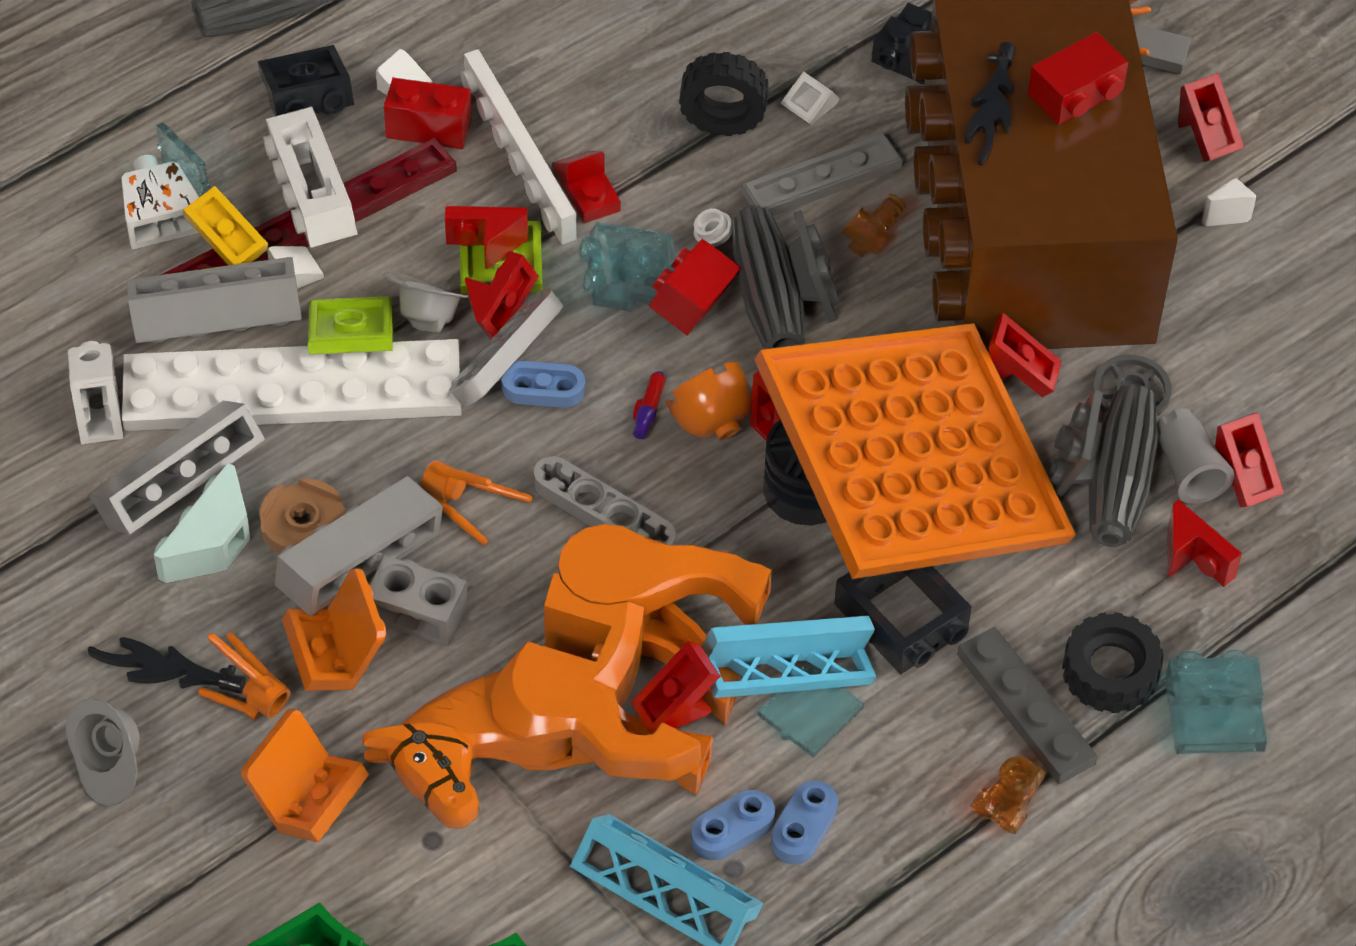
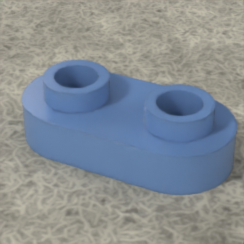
[501,361,585,408]
[771,781,838,864]
[691,790,775,860]

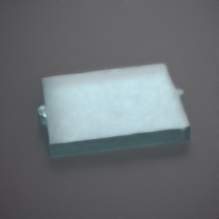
[156,122,211,197]
[757,662,864,758]

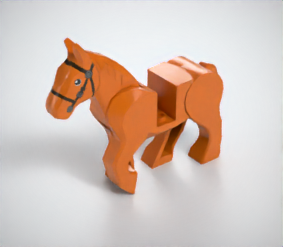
[362,524,772,829]

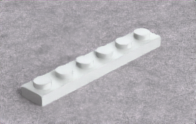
[460,49,577,245]

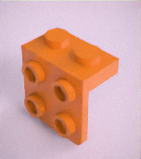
[282,569,386,691]
[241,709,369,842]

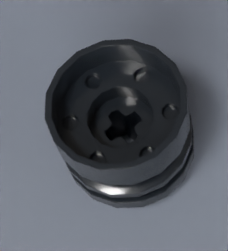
[763,420,827,526]

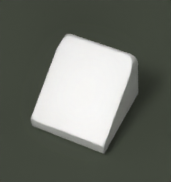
[376,49,432,95]
[781,71,840,125]
[1202,178,1256,227]
[267,246,324,289]

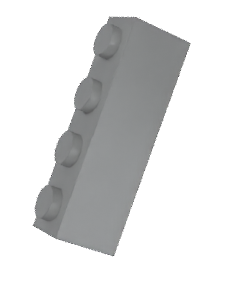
[127,257,302,344]
[88,400,265,535]
[275,476,443,616]

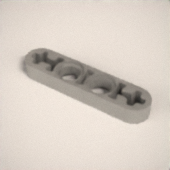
[449,288,563,407]
[533,456,676,545]

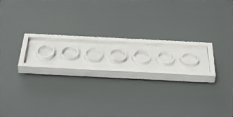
[122,339,462,431]

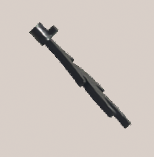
[965,42,1016,166]
[88,637,246,694]

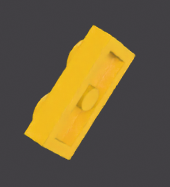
[183,186,268,265]

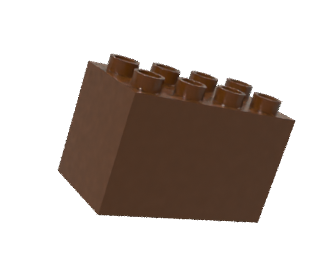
[905,0,1178,352]

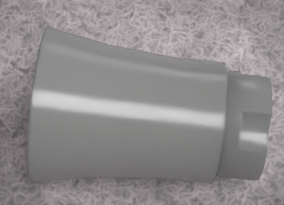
[1157,408,1235,504]

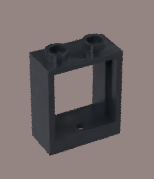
[834,566,972,675]

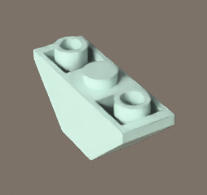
[154,463,250,583]

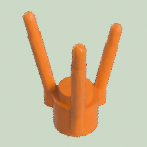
[421,460,533,545]
[198,632,290,721]

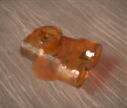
[842,194,906,258]
[971,756,1045,834]

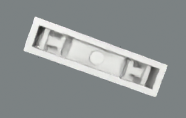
[263,107,358,248]

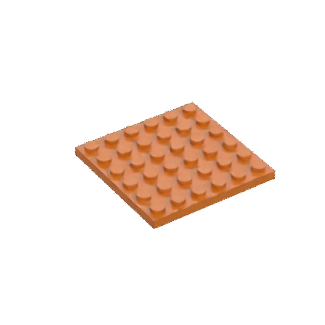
[754,323,1076,579]

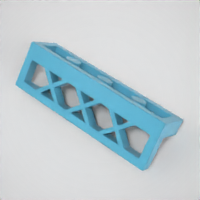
[701,616,876,698]
[570,814,764,946]

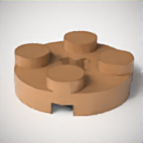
[259,478,345,554]

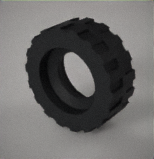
[679,52,769,136]
[1062,612,1164,713]

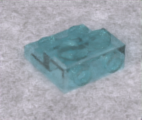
[579,222,675,312]
[1165,650,1267,754]

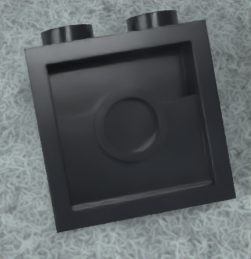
[871,2,932,85]
[258,45,354,117]

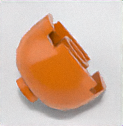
[665,362,752,441]

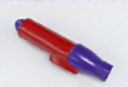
[633,371,666,439]

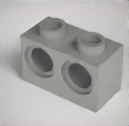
[370,555,468,646]

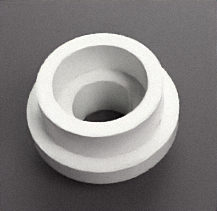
[694,209,733,247]

